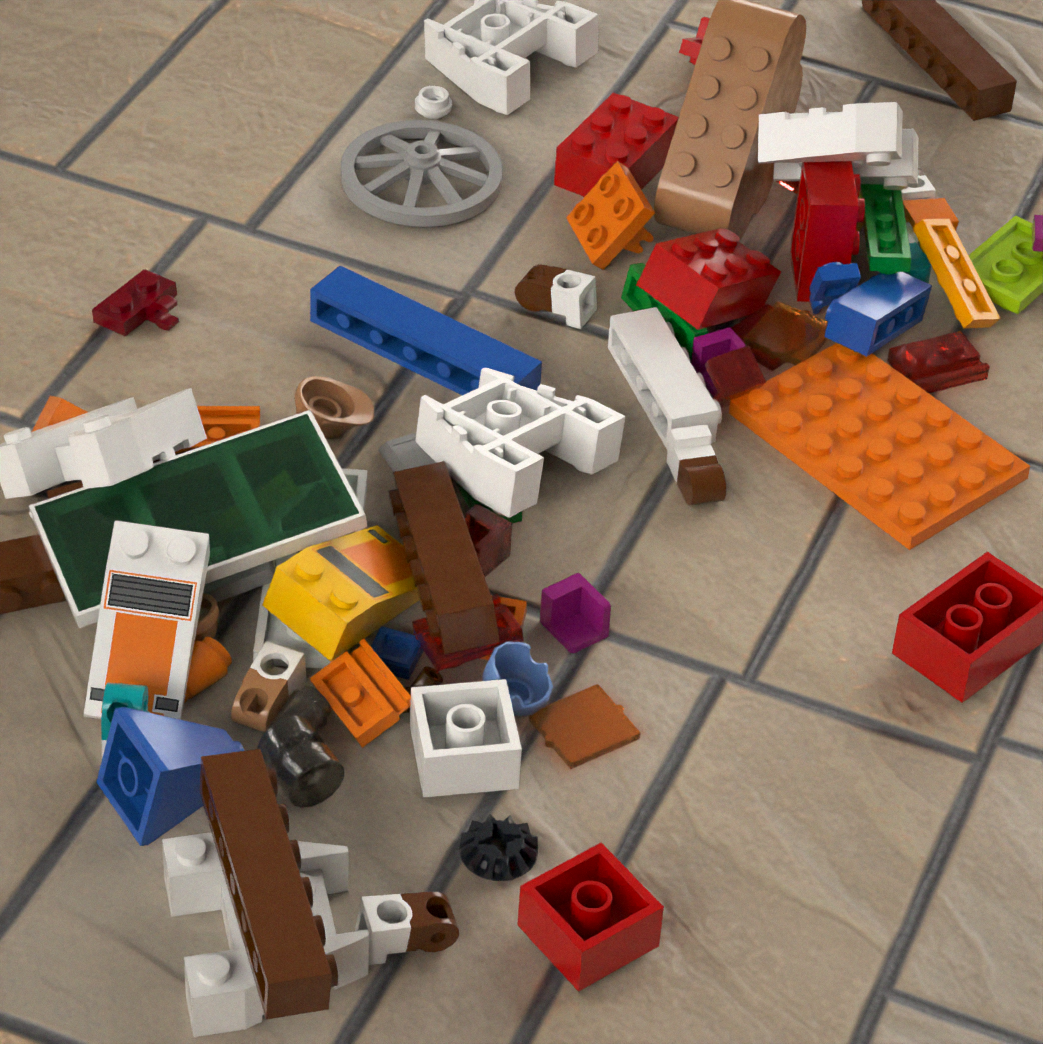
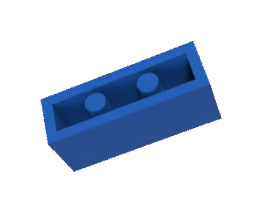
[824,272,932,357]

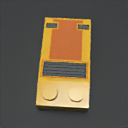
[262,525,420,661]

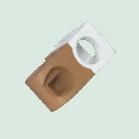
[231,641,307,734]

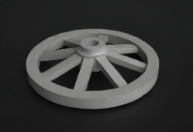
[341,120,503,227]

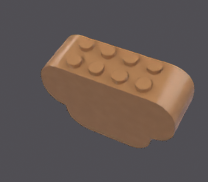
[654,0,806,242]

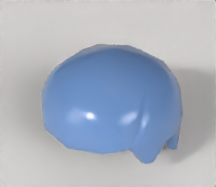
[482,641,553,717]

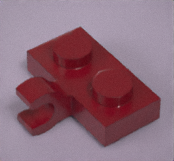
[92,269,179,336]

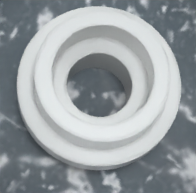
[415,86,452,119]

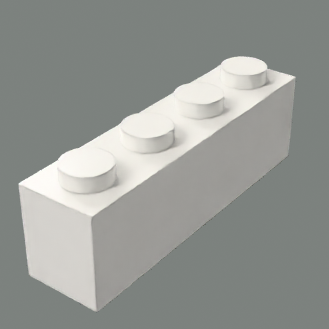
[608,307,722,451]

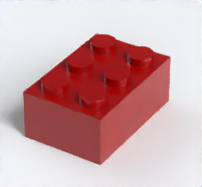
[554,93,679,197]
[790,161,865,302]
[636,228,781,330]
[892,551,1043,703]

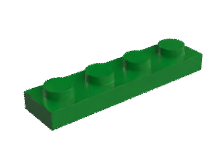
[859,184,911,275]

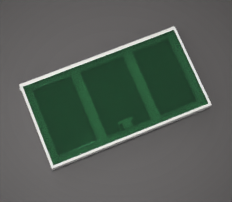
[29,410,367,628]

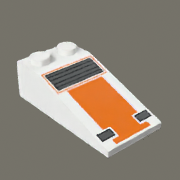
[84,520,210,720]

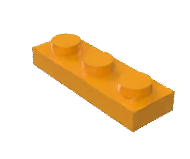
[913,219,1001,329]

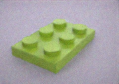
[968,215,1043,314]

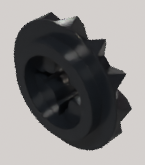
[459,814,538,881]

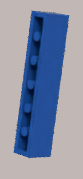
[310,265,542,396]

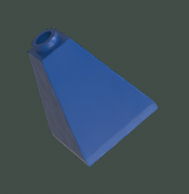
[96,707,245,846]

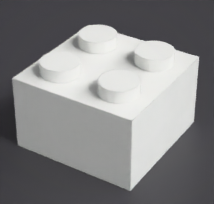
[410,679,522,798]

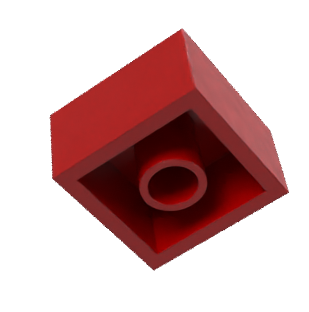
[517,842,664,992]

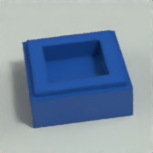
[371,627,424,680]

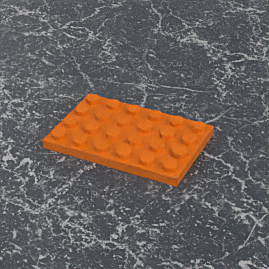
[729,343,1030,550]

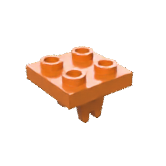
[566,161,655,270]

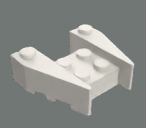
[424,0,598,115]
[758,102,919,190]
[415,368,625,518]
[0,388,207,499]
[162,832,369,1037]

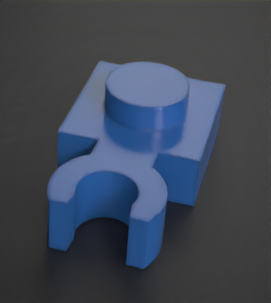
[809,262,861,314]

